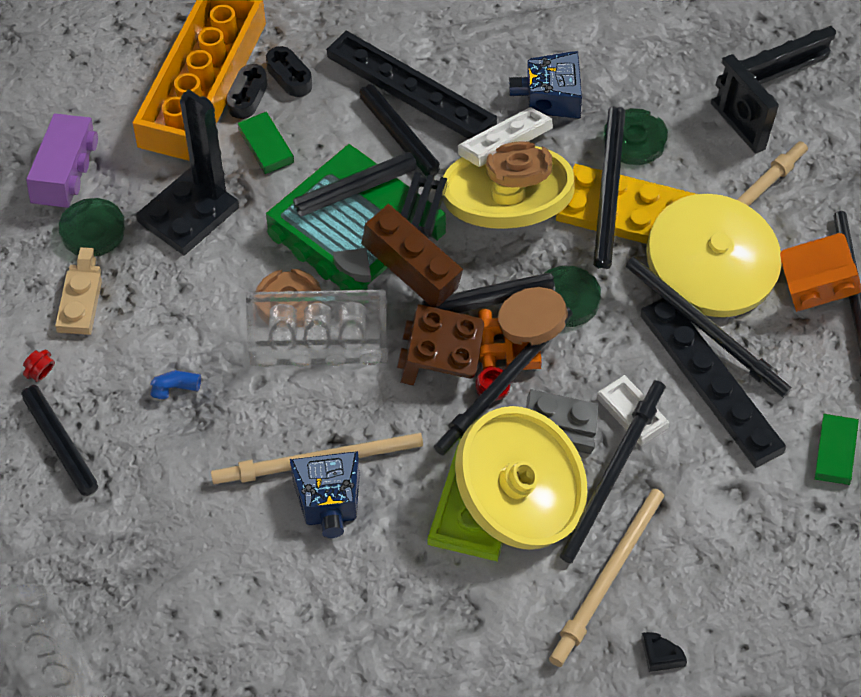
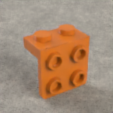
[780,233,861,312]

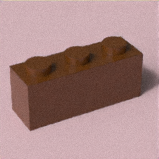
[361,204,463,308]

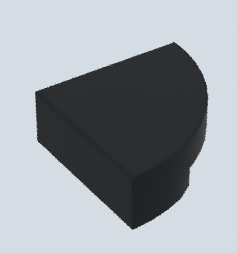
[641,632,687,672]

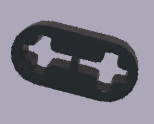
[266,46,312,97]
[227,64,268,119]

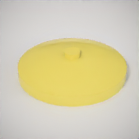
[443,146,575,229]
[646,194,782,317]
[455,406,587,550]

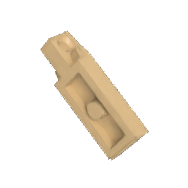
[55,247,102,335]

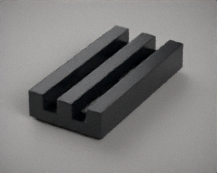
[401,172,447,237]

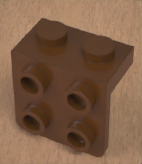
[397,304,484,386]

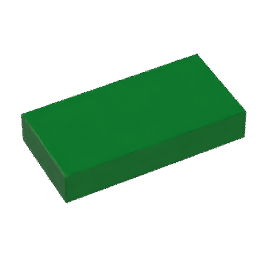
[237,111,294,174]
[814,414,859,485]

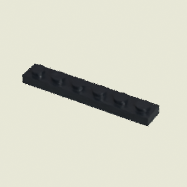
[326,30,497,139]
[640,298,786,468]

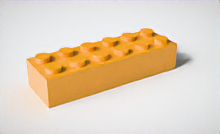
[133,0,266,161]

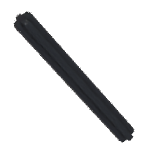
[593,106,626,269]

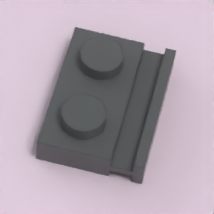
[526,389,599,454]

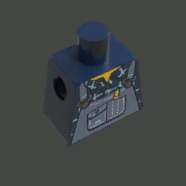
[509,51,582,118]
[290,451,360,538]

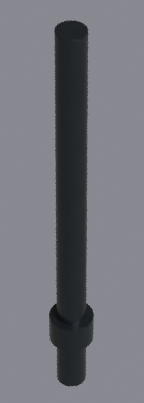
[626,257,792,398]
[434,306,573,456]
[560,380,666,563]

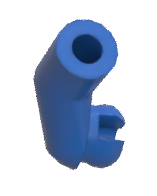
[150,370,201,399]

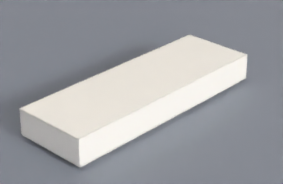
[458,107,553,167]

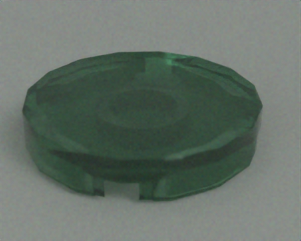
[603,108,668,165]
[59,198,125,257]
[544,266,601,327]

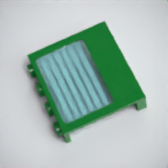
[266,144,446,305]

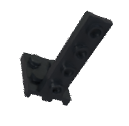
[711,26,836,154]
[136,89,239,256]

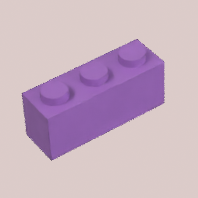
[26,113,98,208]

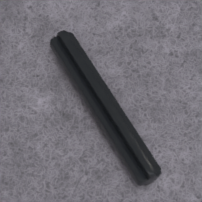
[359,84,440,176]
[293,152,417,217]
[421,273,555,313]
[21,385,98,496]

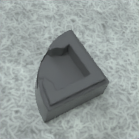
[333,248,371,282]

